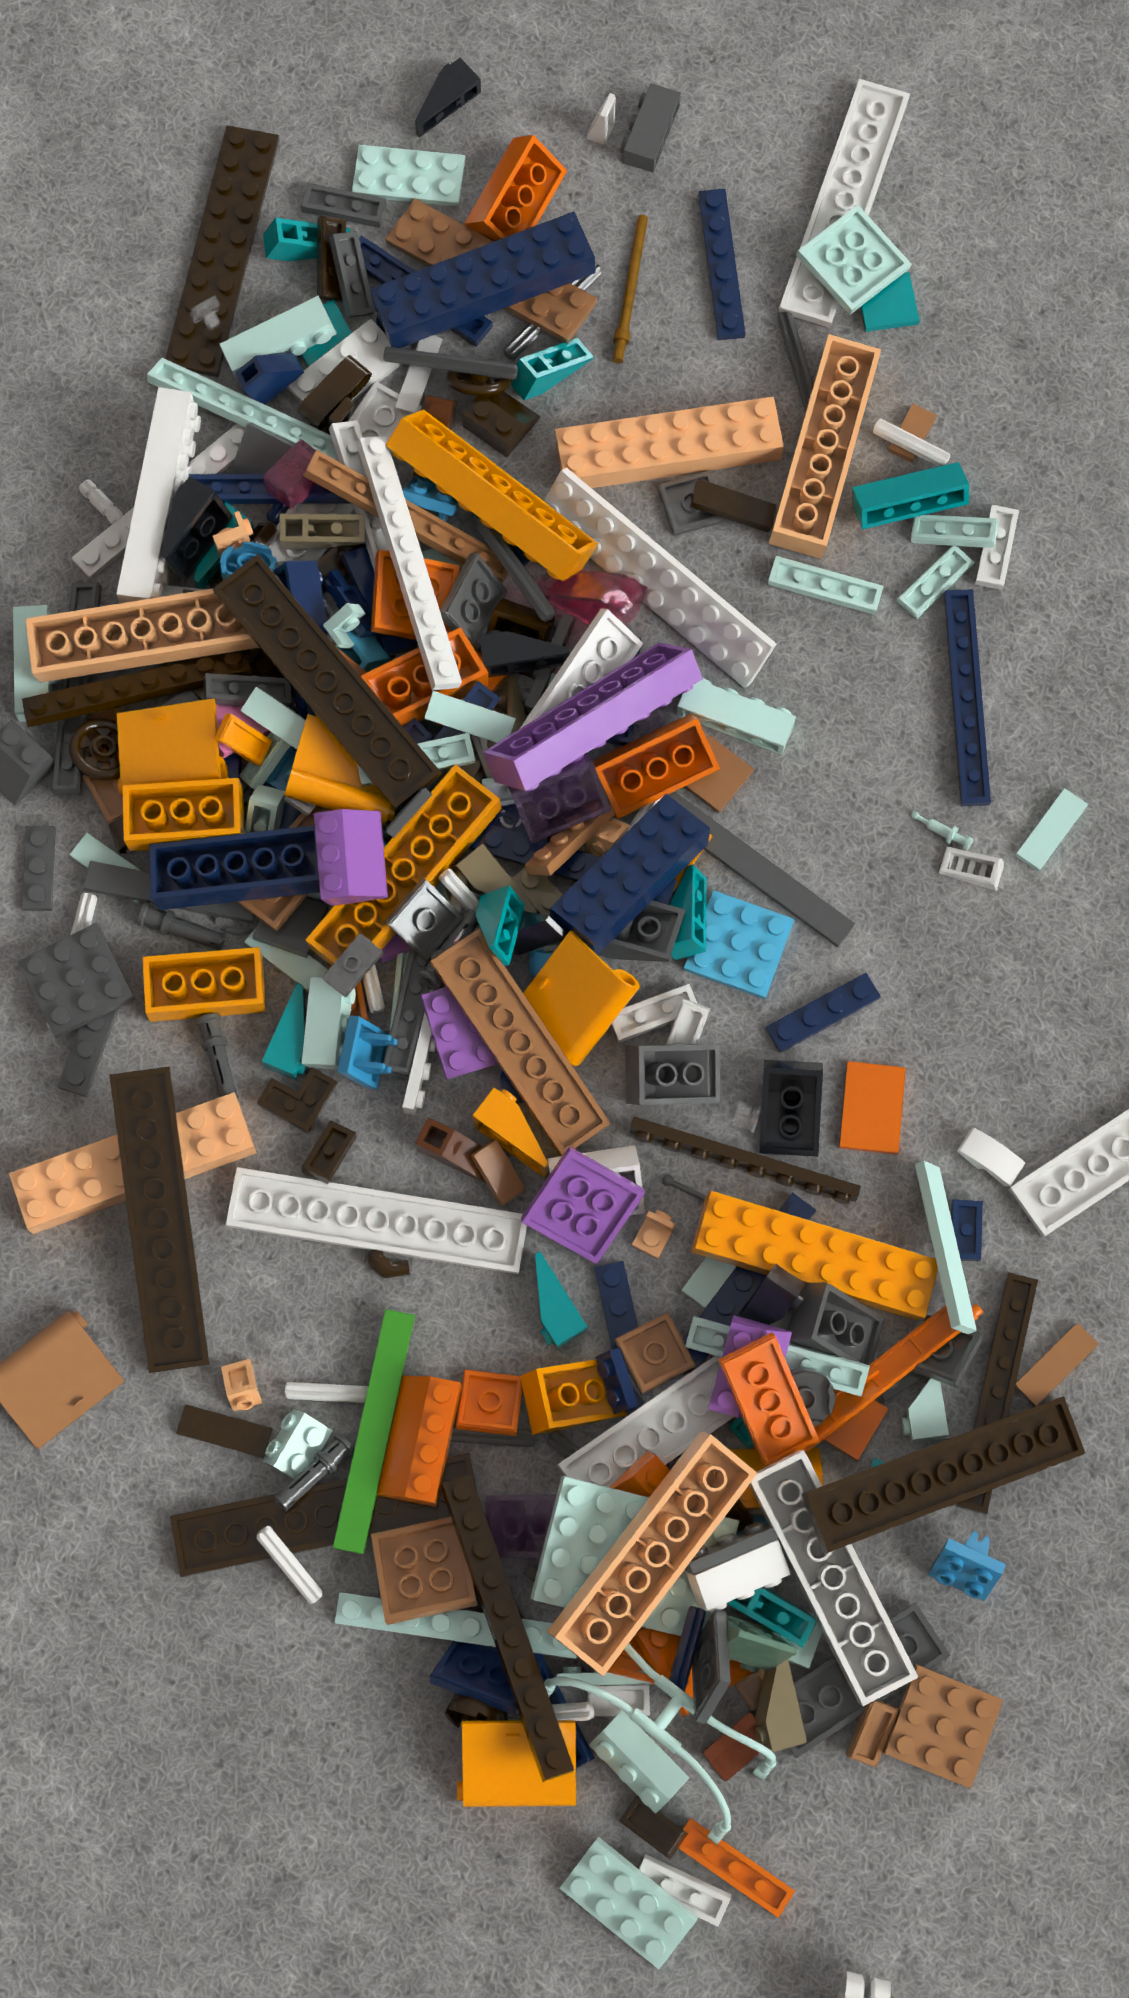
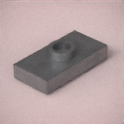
[322,933,384,998]

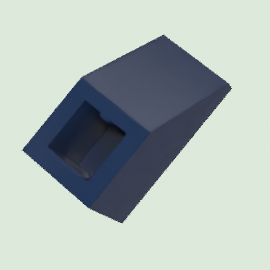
[235,353,304,405]

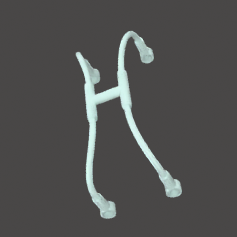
[544,1643,776,1845]

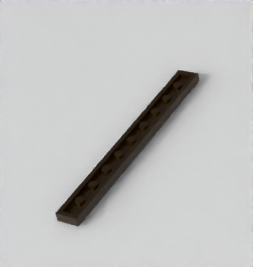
[440,1474,574,1782]

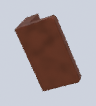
[702,1712,760,1781]

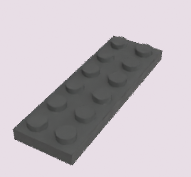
[789,1602,950,1758]

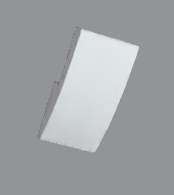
[957,1128,1025,1187]

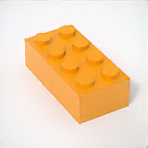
[123,778,245,851]
[143,947,266,1022]

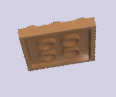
[371,1517,478,1625]
[883,1664,1003,1789]

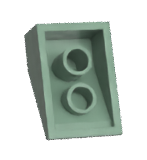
[726,1615,798,1673]

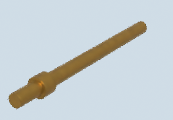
[612,214,648,364]

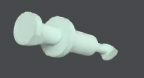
[911,810,973,851]

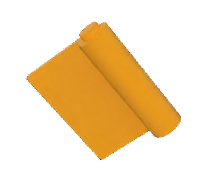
[116,699,228,795]
[284,714,396,826]
[523,931,640,1066]
[457,1720,576,1807]

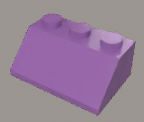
[314,809,388,906]
[708,1315,792,1418]

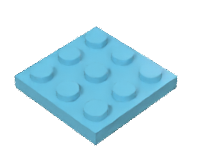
[684,890,795,999]

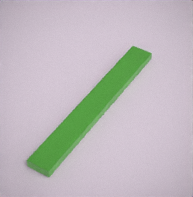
[333,1309,415,1555]

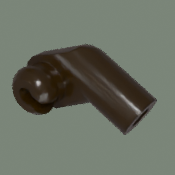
[368,1250,410,1279]

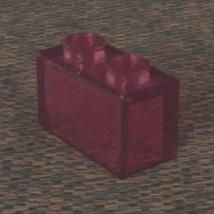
[263,439,317,509]

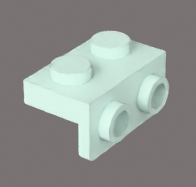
[263,1409,333,1479]

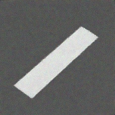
[395,335,443,413]

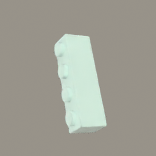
[220,296,337,380]
[13,605,58,722]
[677,678,796,755]

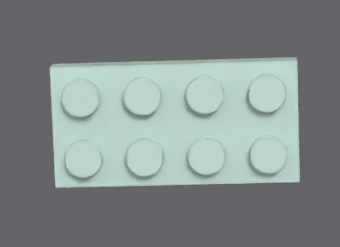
[352,145,465,207]
[560,1837,698,1969]

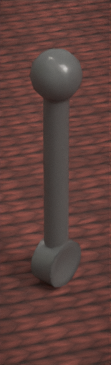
[662,1175,706,1201]

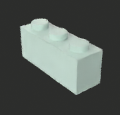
[302,977,356,1070]
[589,1710,689,1814]

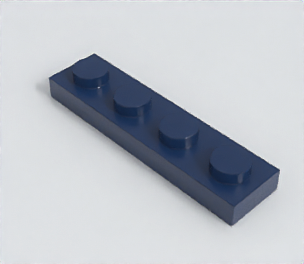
[765,973,881,1053]

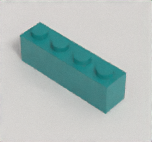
[852,462,969,530]

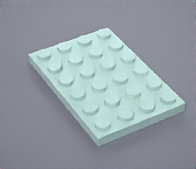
[530,1476,739,1636]

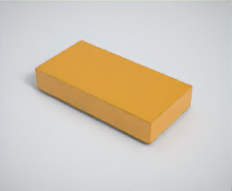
[214,713,272,766]

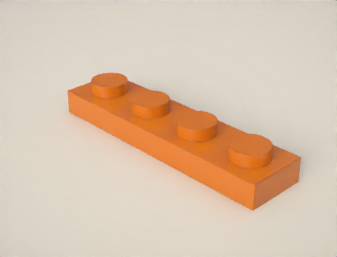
[679,1818,795,1918]

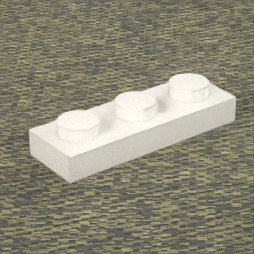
[975,505,1019,590]
[611,984,697,1043]
[639,1854,732,1927]

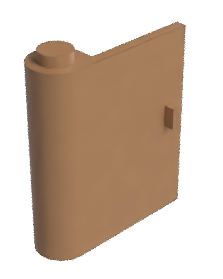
[0,1309,124,1450]

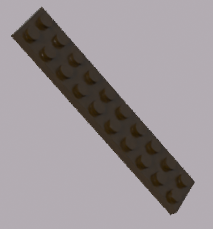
[165,125,279,377]
[212,554,441,810]
[109,1067,210,1373]
[801,1396,1086,1554]
[170,1453,477,1577]

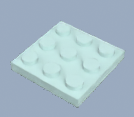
[796,205,912,315]

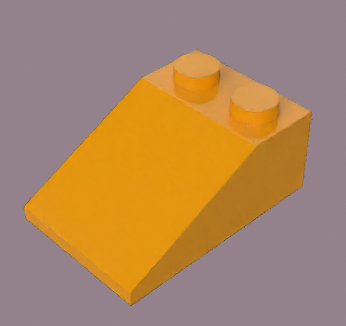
[473,1088,548,1179]
[520,1360,627,1435]

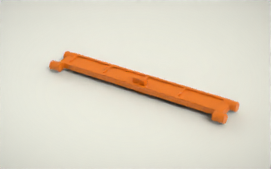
[803,1304,983,1453]

